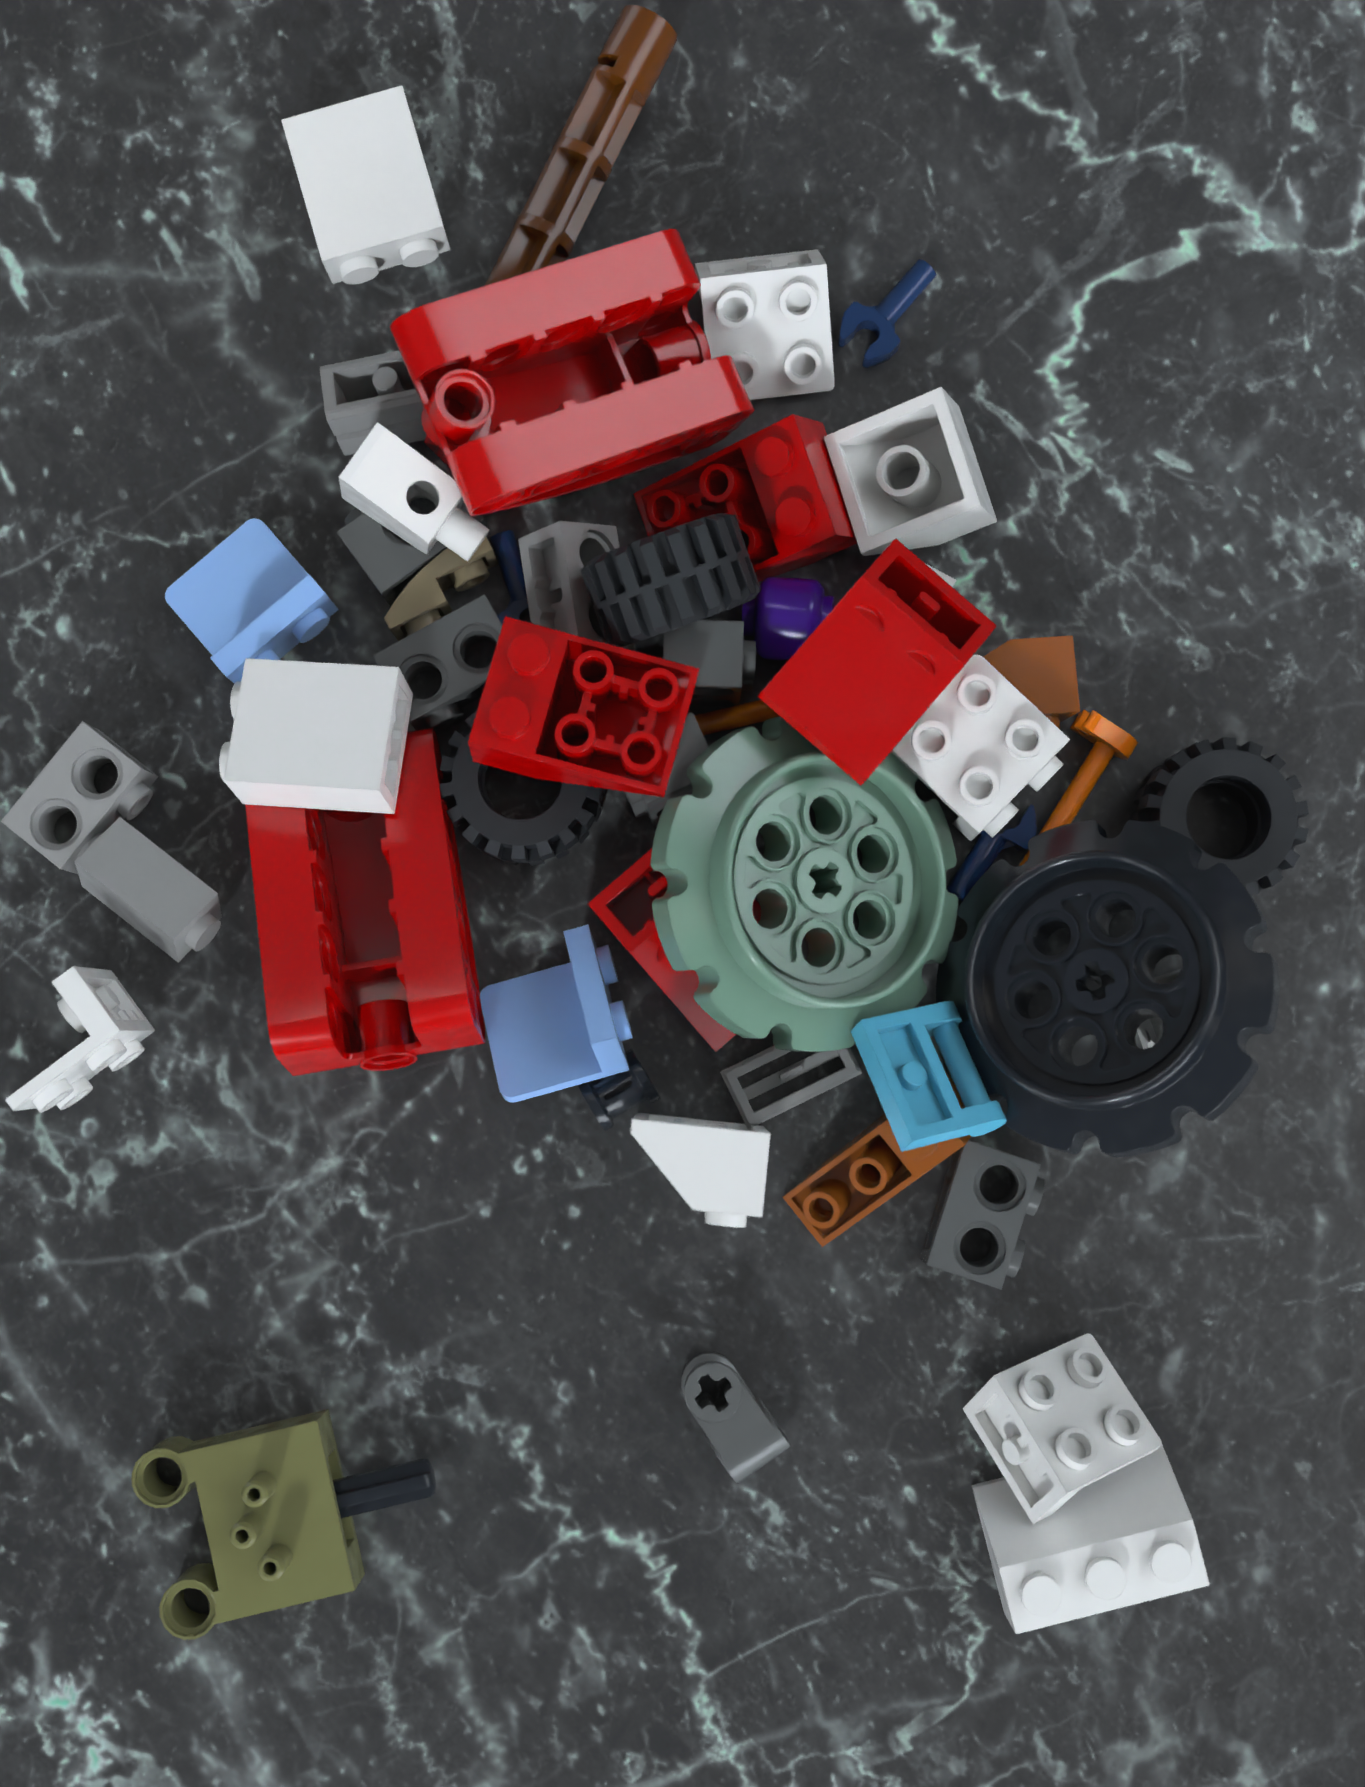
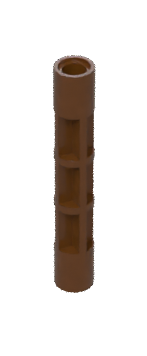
[484,5,677,286]

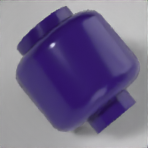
[742,577,835,661]

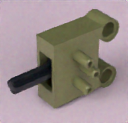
[132,1409,436,1640]

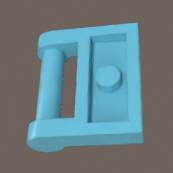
[850,1001,1007,1152]

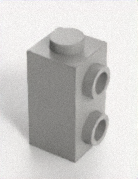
[74,817,222,963]

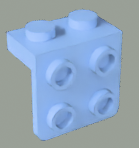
[165,518,339,684]
[480,924,633,1103]

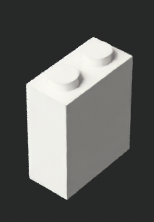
[281,85,451,284]
[219,658,413,814]

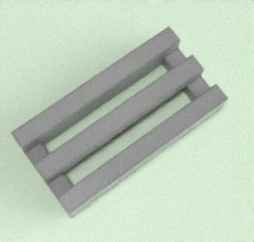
[720,1045,862,1129]

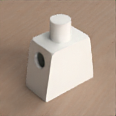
[339,422,490,562]

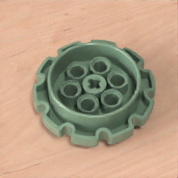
[651,716,958,1052]

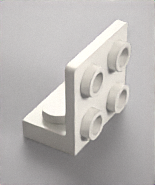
[695,249,835,400]
[6,966,155,1113]
[963,1333,1162,1524]

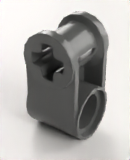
[681,1352,791,1484]

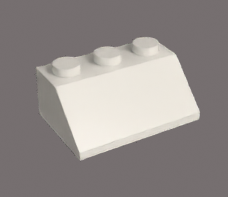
[631,1113,771,1228]
[972,1444,1210,1634]

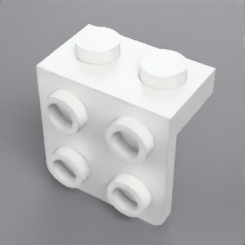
[891,655,1070,841]

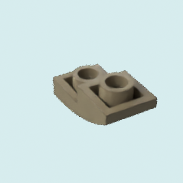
[384,537,498,641]

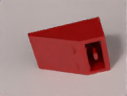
[633,414,857,582]
[758,538,997,786]
[468,616,700,797]
[588,848,761,1052]

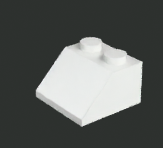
[824,387,997,556]

